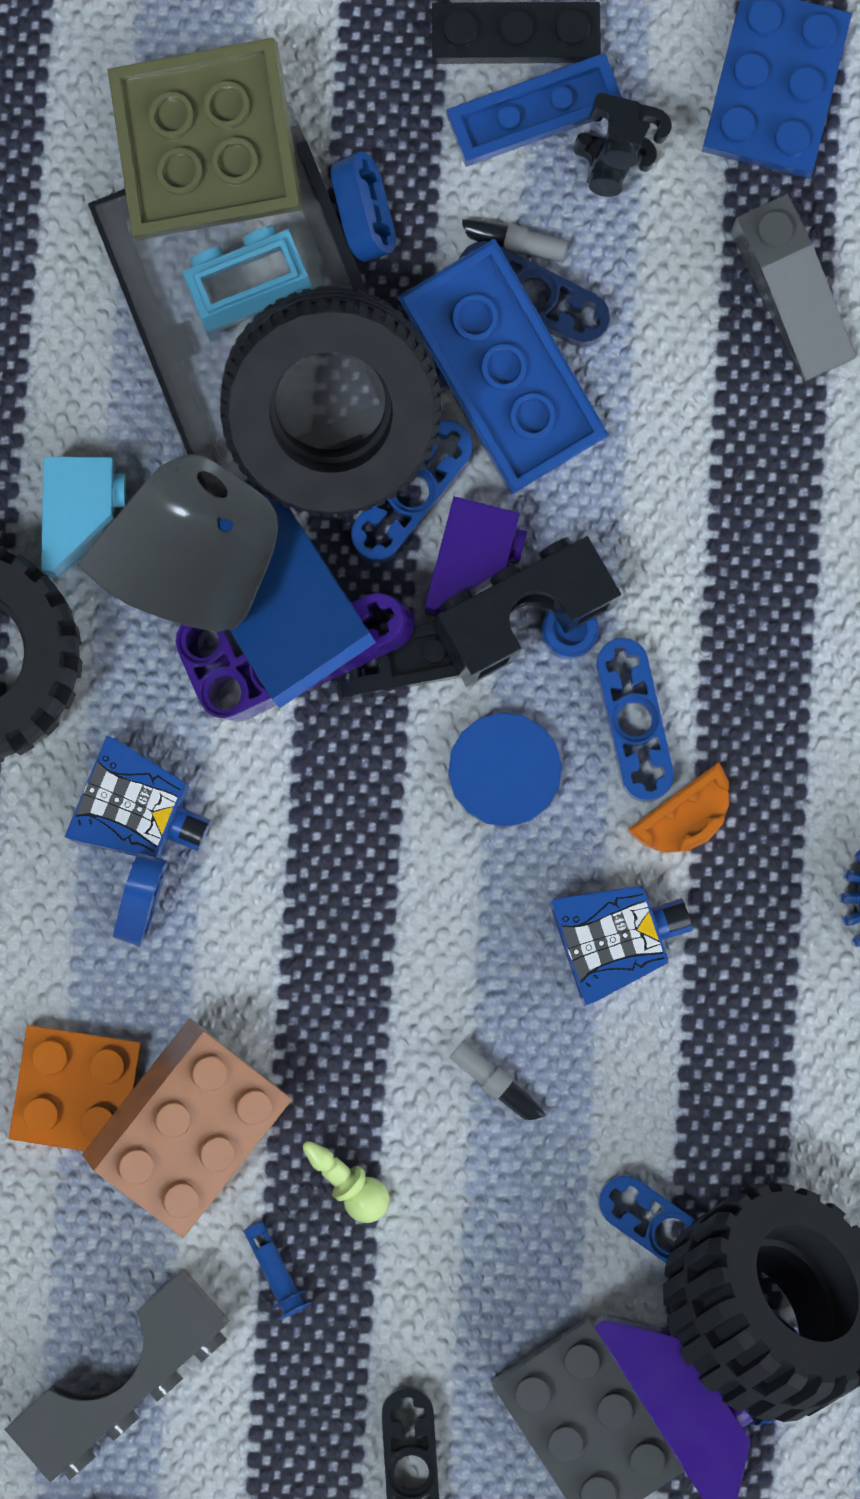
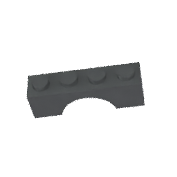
[4,1269,230,1482]

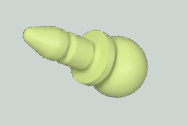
[302,1141,390,1223]

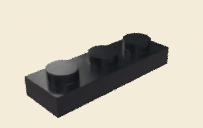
[432,2,601,64]

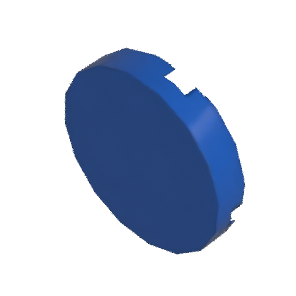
[448,713,562,827]

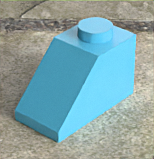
[41,457,127,578]

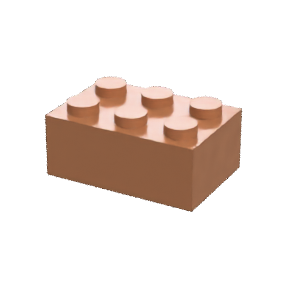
[82,1018,292,1238]

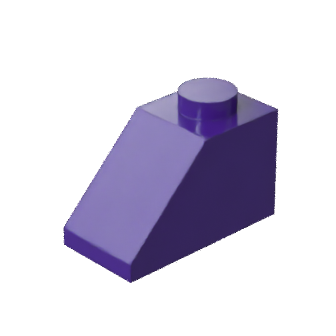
[425,496,527,616]

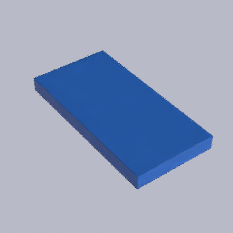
[395,239,609,494]
[218,485,376,708]

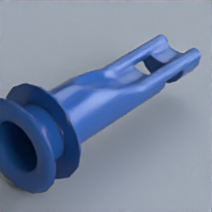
[243,1221,312,1320]

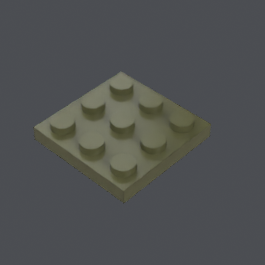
[107,38,303,240]

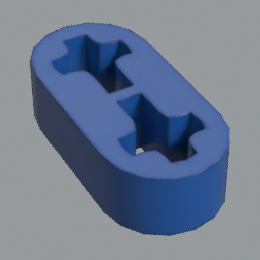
[331,151,396,263]
[113,851,167,947]

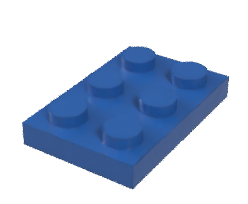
[701,0,852,179]

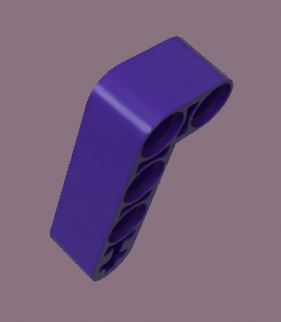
[175,593,415,722]

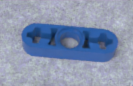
[351,420,473,563]
[596,638,674,802]
[598,1175,695,1263]

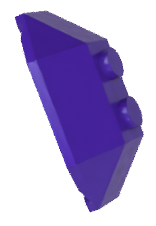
[594,1314,753,1499]

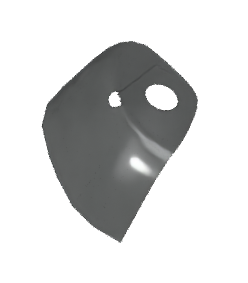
[77,454,278,632]

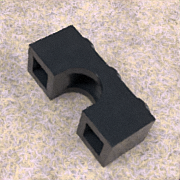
[433,535,622,687]

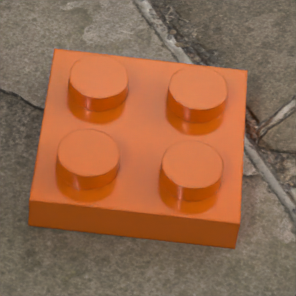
[8,1025,142,1151]

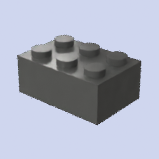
[491,1316,684,1499]

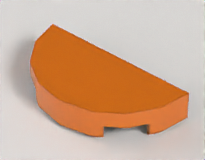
[627,762,729,853]

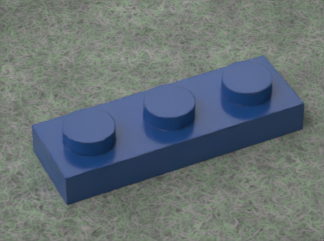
[446,53,622,167]

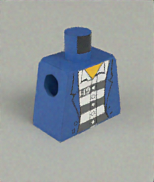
[64,736,211,858]
[549,886,693,1006]

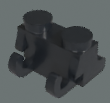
[573,93,672,197]

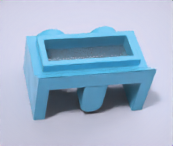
[182,226,314,343]

